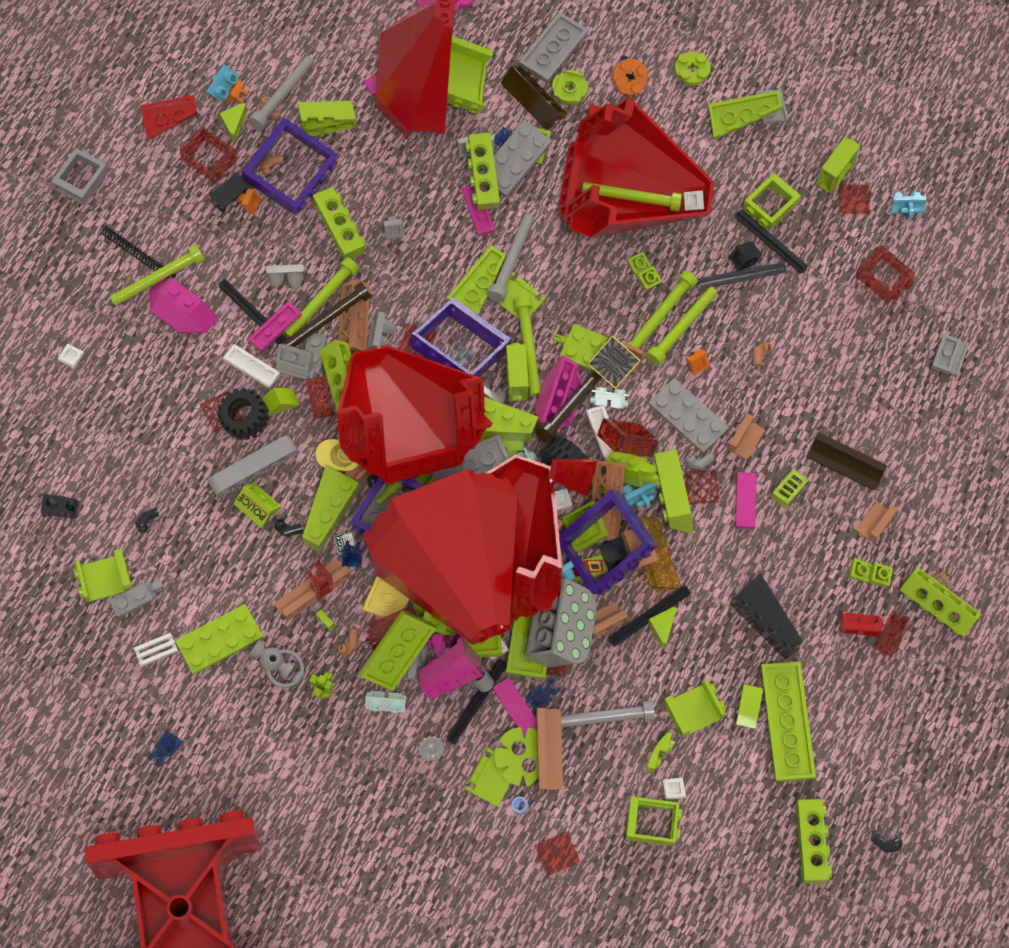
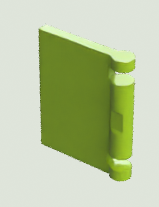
[497,272,546,319]
[464,747,510,807]

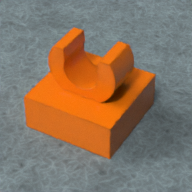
[224,80,248,104]
[237,189,261,215]
[686,349,710,375]

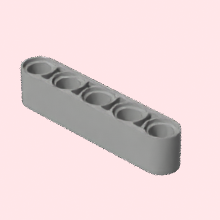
[208,435,299,498]

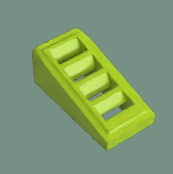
[771,469,809,509]

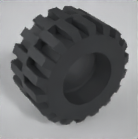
[217,388,269,440]
[540,436,588,466]

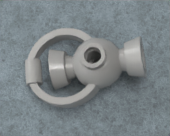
[248,639,304,688]

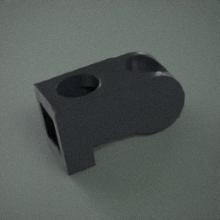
[41,494,79,518]

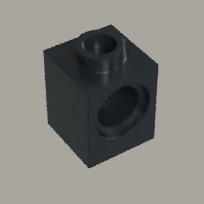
[728,241,762,271]

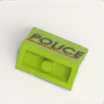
[234,482,282,528]

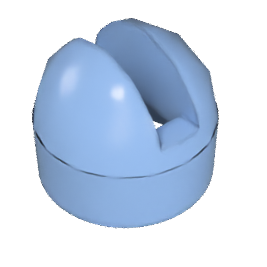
[512,797,529,814]

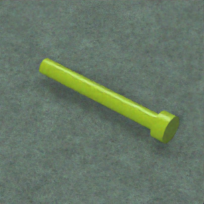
[582,182,682,212]
[110,244,205,306]
[284,257,360,338]
[629,270,698,349]
[645,287,718,366]
[513,297,540,397]

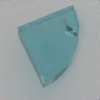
[451,345,476,364]

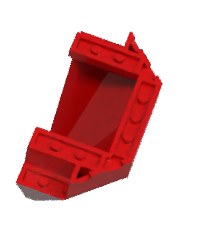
[375,0,455,140]
[558,95,714,238]
[337,345,493,484]
[486,455,563,622]
[363,469,522,645]

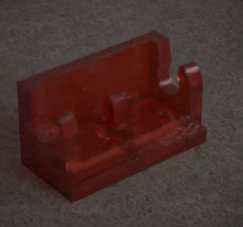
[306,377,335,420]
[308,561,334,601]
[874,612,911,657]

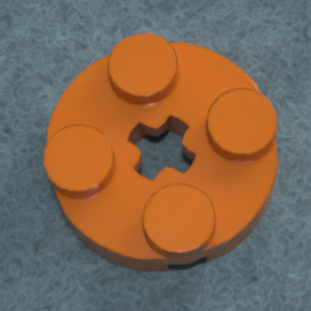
[611,58,648,95]

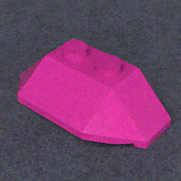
[149,278,219,333]
[534,355,582,430]

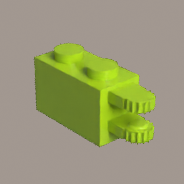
[605,449,659,488]

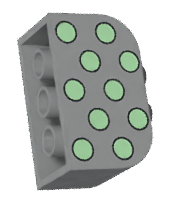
[525,578,596,668]

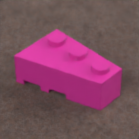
[418,637,483,700]

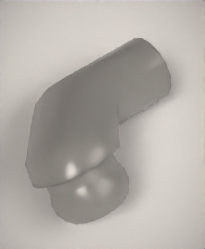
[685,453,714,470]

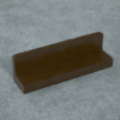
[501,66,568,130]
[806,432,887,490]

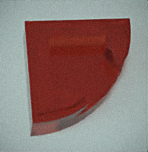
[546,665,567,677]

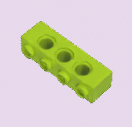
[465,133,500,210]
[313,187,366,259]
[319,340,351,411]
[900,567,981,637]
[795,799,832,884]

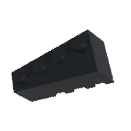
[731,573,803,660]

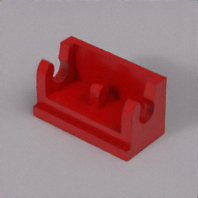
[840,610,882,637]

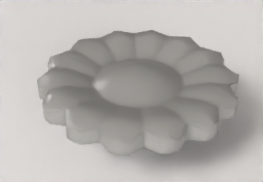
[418,735,445,761]

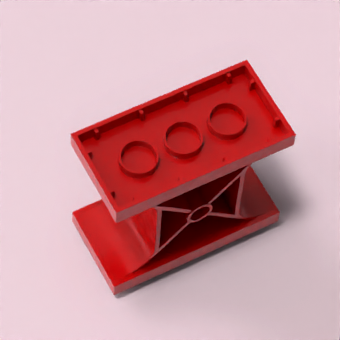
[84,811,261,948]

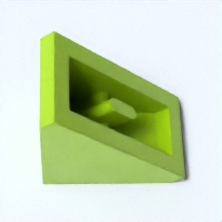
[220,103,247,142]
[262,387,300,416]
[648,607,677,649]

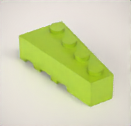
[302,465,360,553]

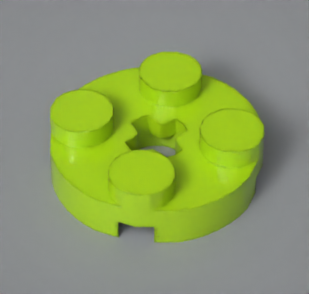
[675,52,711,86]
[552,70,588,105]

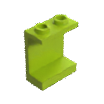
[73,549,132,602]
[663,679,726,738]

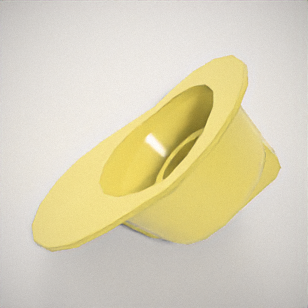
[315,439,358,471]

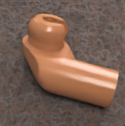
[259,97,281,121]
[260,155,284,175]
[753,342,773,367]
[338,629,359,656]

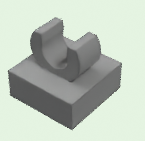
[383,216,404,240]

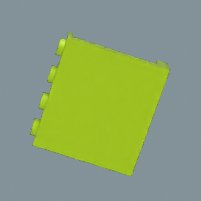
[447,36,493,113]

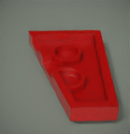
[140,95,198,140]
[547,459,598,497]

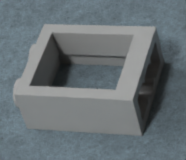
[51,148,109,206]

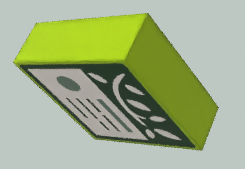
[315,609,334,633]

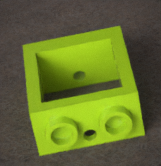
[816,137,860,194]
[743,173,801,231]
[506,343,529,401]
[625,796,682,847]

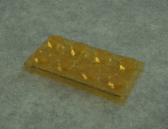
[631,516,681,591]

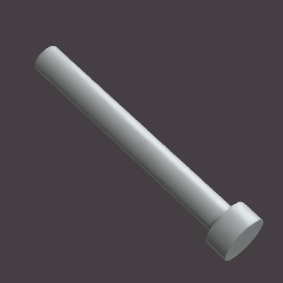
[248,56,314,131]
[487,214,534,302]
[561,701,655,728]

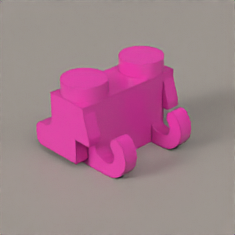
[427,633,456,659]

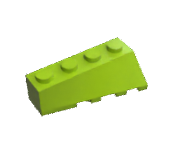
[652,449,694,533]

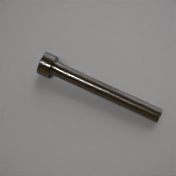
[281,282,372,347]
[536,371,602,444]

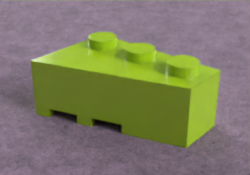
[297,101,357,137]
[481,397,538,442]

